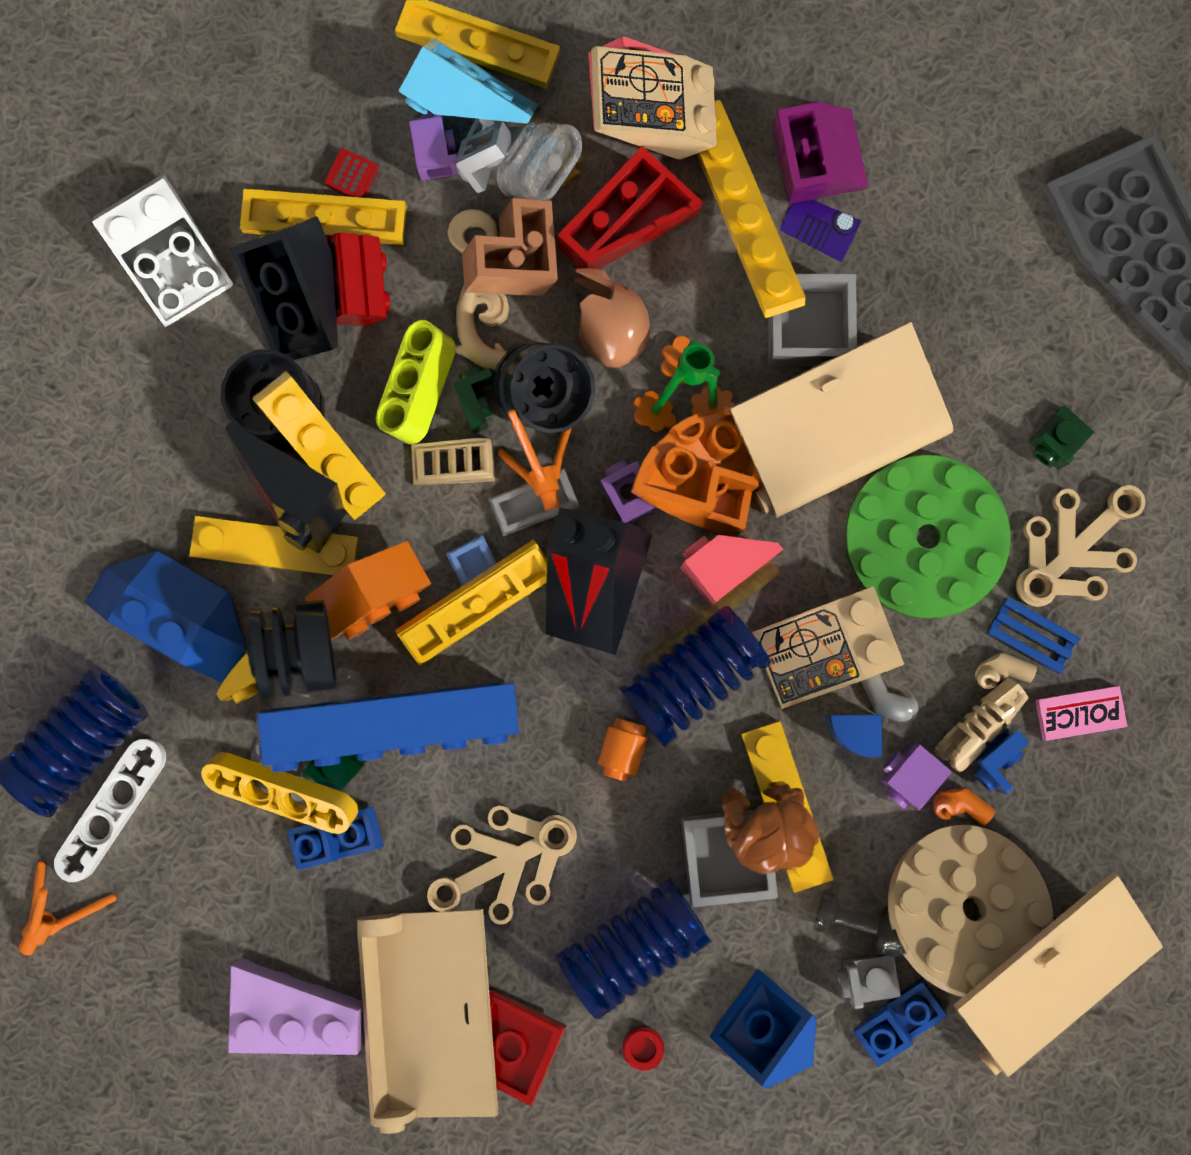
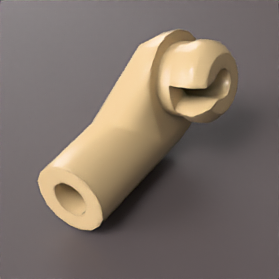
[975,652,1037,690]

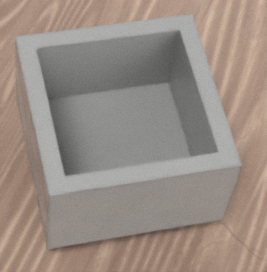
[768,274,857,366]
[681,809,778,907]

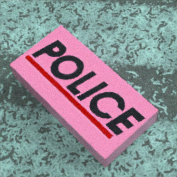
[1035,686,1128,741]

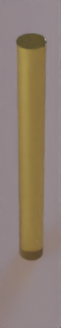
[640,561,780,672]

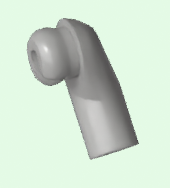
[861,674,919,722]

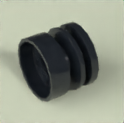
[492,342,595,433]
[221,349,325,450]
[246,600,337,699]

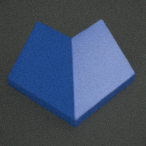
[709,969,817,1089]

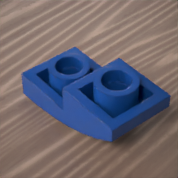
[287,806,384,870]
[853,977,948,1067]

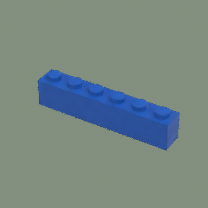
[255,681,519,772]

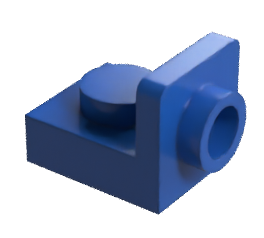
[973,728,1029,794]

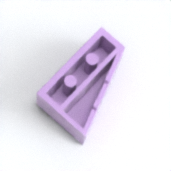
[228,958,364,1055]

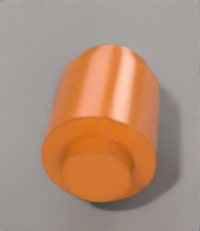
[597,717,648,781]

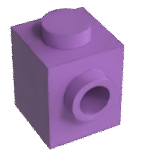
[880,743,952,810]

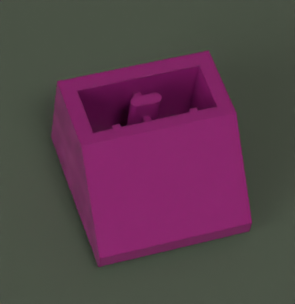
[772,102,868,204]

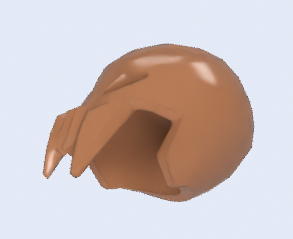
[575,268,650,368]

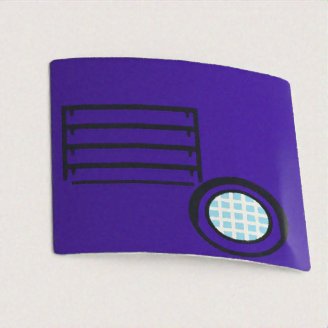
[780,200,862,263]

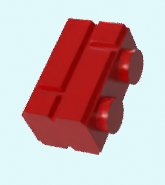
[327,232,390,326]

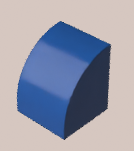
[825,714,882,757]

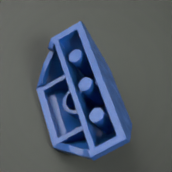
[85,551,247,683]

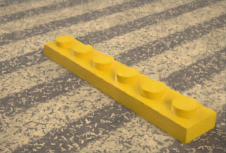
[697,100,805,318]

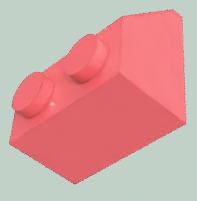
[680,535,784,606]

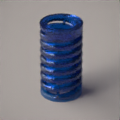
[619,605,772,748]
[0,666,149,818]
[556,878,712,1020]

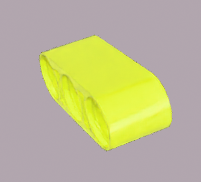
[376,320,456,445]

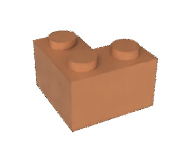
[462,198,558,296]

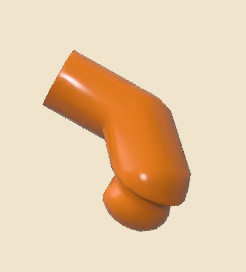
[932,787,996,826]

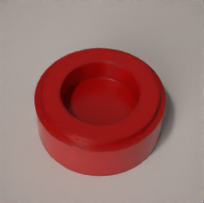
[622,1026,664,1071]

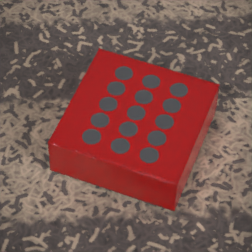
[324,147,379,198]

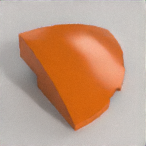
[631,407,760,537]

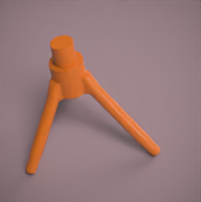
[497,409,572,511]
[17,860,117,956]

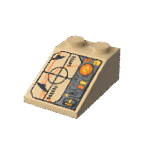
[591,46,717,160]
[752,586,904,709]

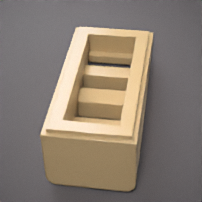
[411,437,495,486]

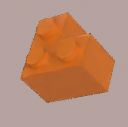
[305,541,431,640]

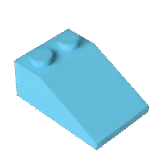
[399,38,538,124]

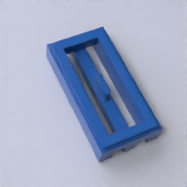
[986,597,1081,674]

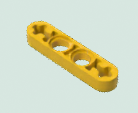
[201,752,358,834]

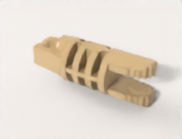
[934,678,1028,772]

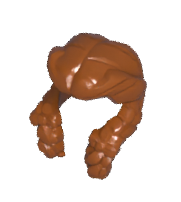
[722,781,819,874]

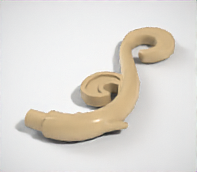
[448,209,510,373]

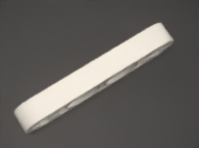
[54,739,166,882]

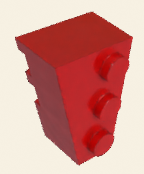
[558,146,703,269]

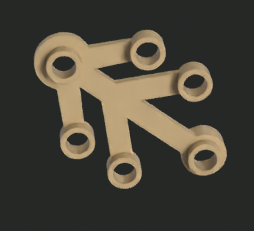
[1016,485,1145,607]
[427,805,577,925]

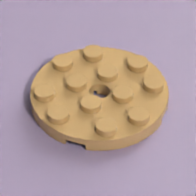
[888,825,1054,997]

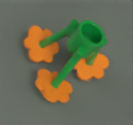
[633,336,735,432]

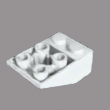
[92,174,234,327]

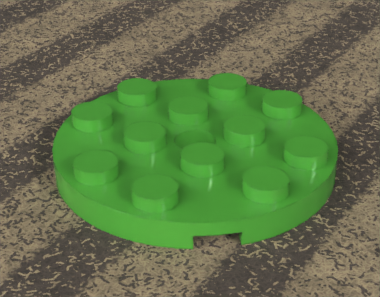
[845,455,1011,619]

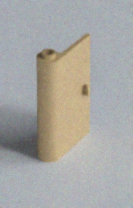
[729,322,953,518]
[953,872,1163,1077]
[356,909,498,1134]

